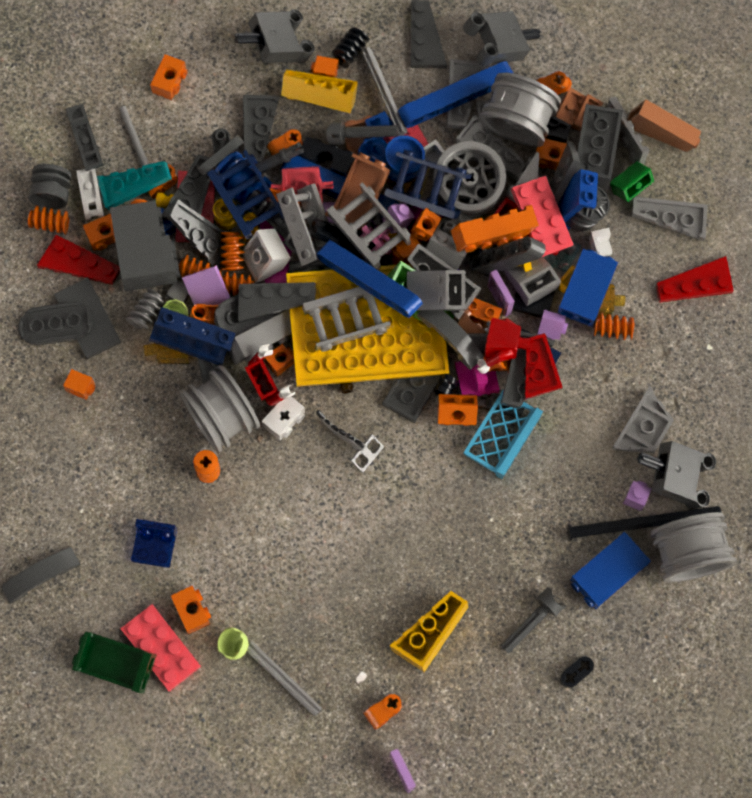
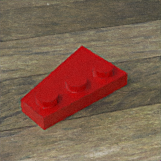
[525,333,563,400]

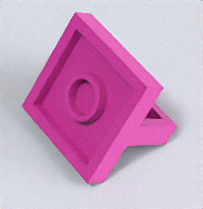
[455,361,500,396]

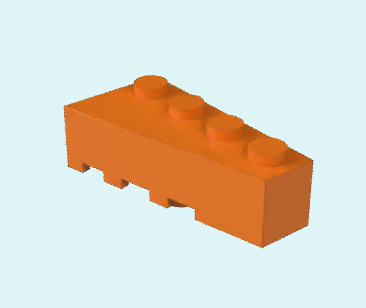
[451,205,539,253]

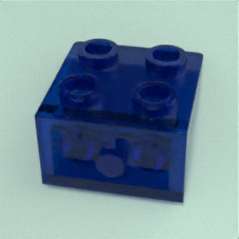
[131,519,177,568]

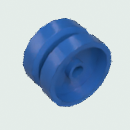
[381,135,425,183]

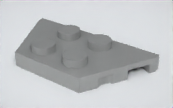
[612,386,674,453]

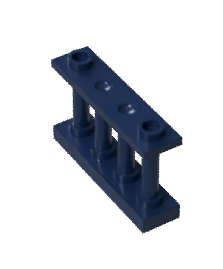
[384,149,472,219]
[207,150,284,240]
[149,307,236,365]

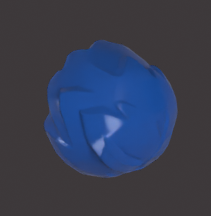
[358,137,387,162]

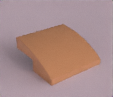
[555,88,603,132]

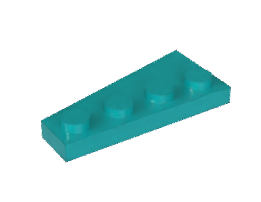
[97,161,172,210]

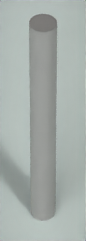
[119,106,149,166]

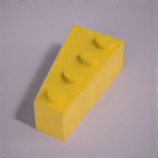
[281,69,358,114]
[389,591,469,672]

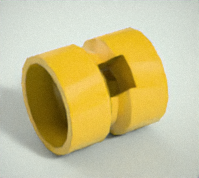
[213,198,237,230]

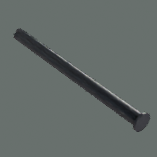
[567,506,722,541]

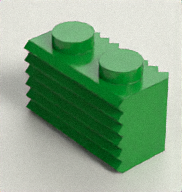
[610,161,655,202]

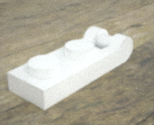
[76,169,104,220]

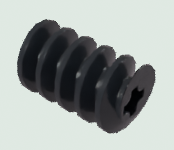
[332,27,370,68]

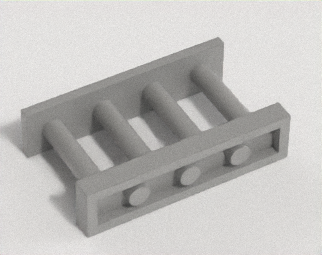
[327,182,411,270]
[276,184,329,266]
[302,287,391,352]

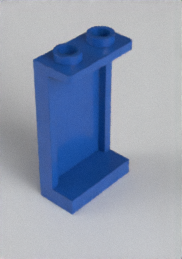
[557,169,598,230]
[558,249,618,327]
[570,532,651,609]

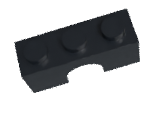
[298,137,355,178]

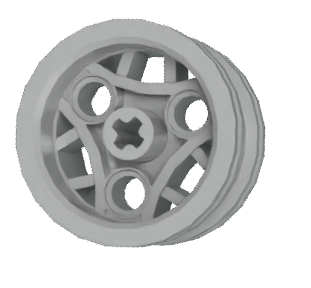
[479,72,561,147]
[432,141,506,219]
[650,512,738,583]

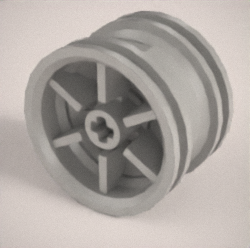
[179,365,260,454]

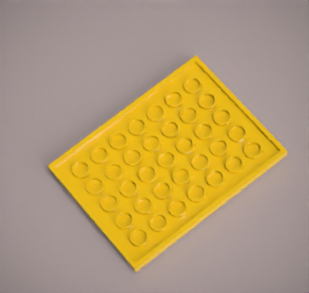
[286,264,449,387]

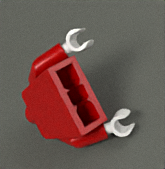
[477,317,531,374]
[245,344,295,406]

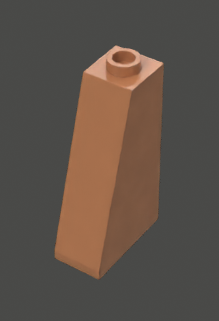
[627,99,702,152]

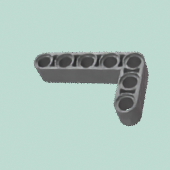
[470,220,546,276]

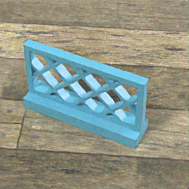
[463,390,543,479]

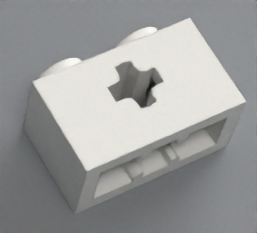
[262,397,305,440]

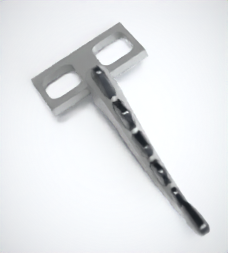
[316,410,384,473]

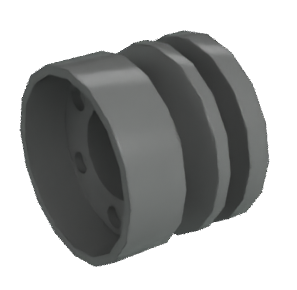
[28,164,72,209]
[565,186,610,232]

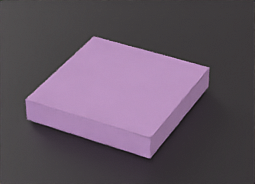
[182,265,230,305]
[487,270,515,317]
[389,749,416,793]

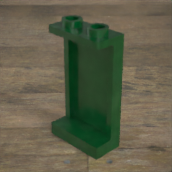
[72,631,157,693]

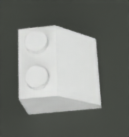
[241,229,291,283]

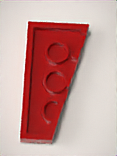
[37,235,120,285]
[656,256,734,303]

